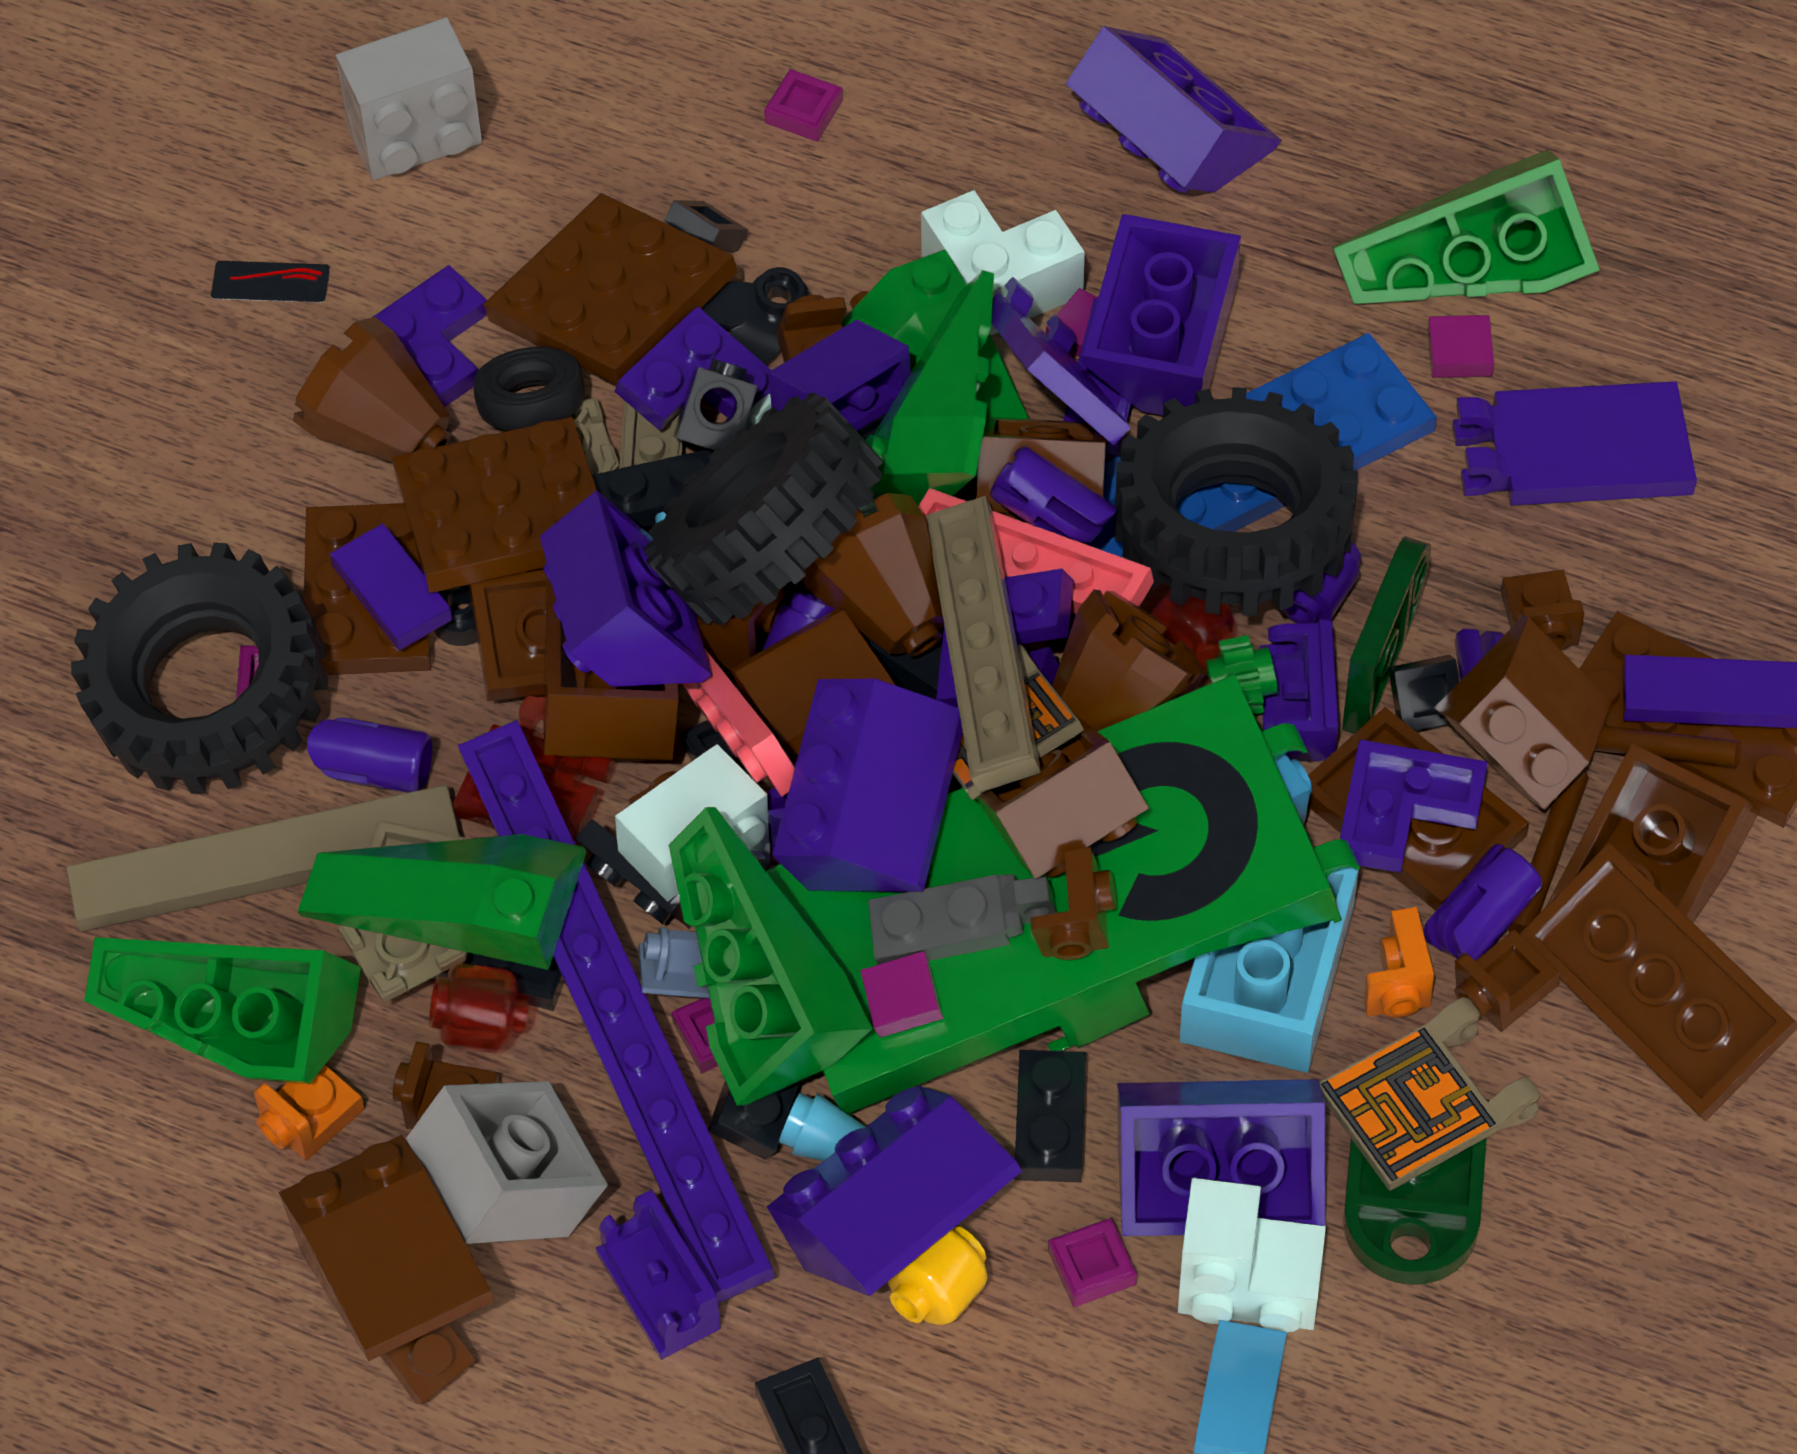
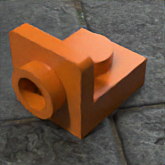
[1364,907,1434,1018]
[254,1065,365,1161]

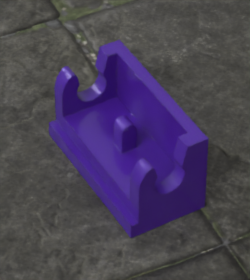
[1259,620,1338,761]
[596,1189,721,1360]

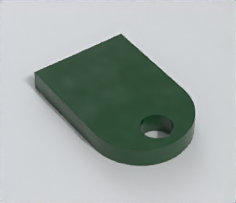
[1342,536,1431,734]
[1343,1099,1489,1285]

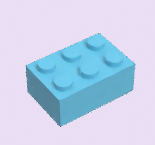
[1179,867,1359,1073]

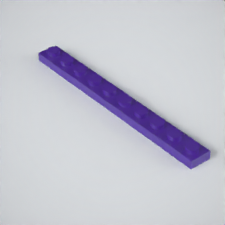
[458,720,775,1303]

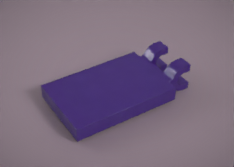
[991,277,1131,445]
[1452,381,1697,505]

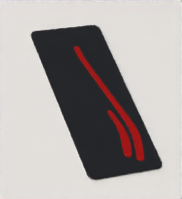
[211,261,330,303]

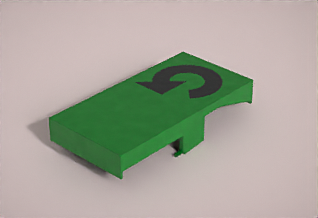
[766,674,1360,1118]

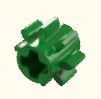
[1205,635,1278,715]

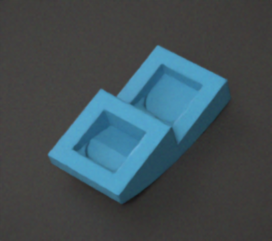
[1193,1320,1287,1454]

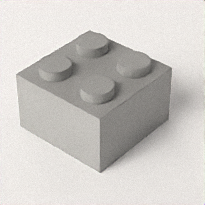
[335,17,482,181]
[406,1081,608,1244]

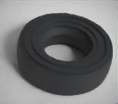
[473,347,585,431]

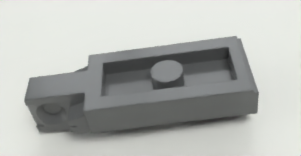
[868,874,1056,965]

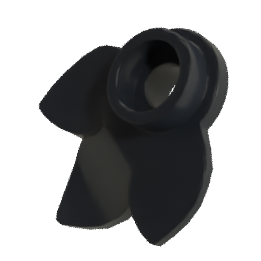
[701,267,809,366]

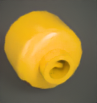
[888,1225,987,1326]

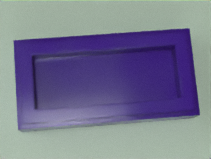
[330,524,452,650]

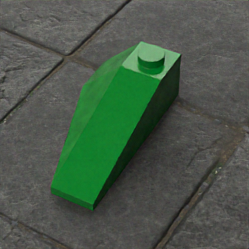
[1332,149,1600,304]
[841,249,1029,477]
[866,270,994,506]
[668,807,872,1106]
[298,834,586,970]
[84,937,361,1084]

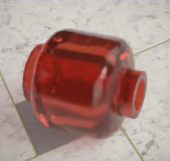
[1150,591,1235,672]
[429,963,529,1053]

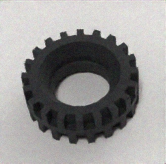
[1114,387,1358,616]
[644,393,883,626]
[71,542,329,794]

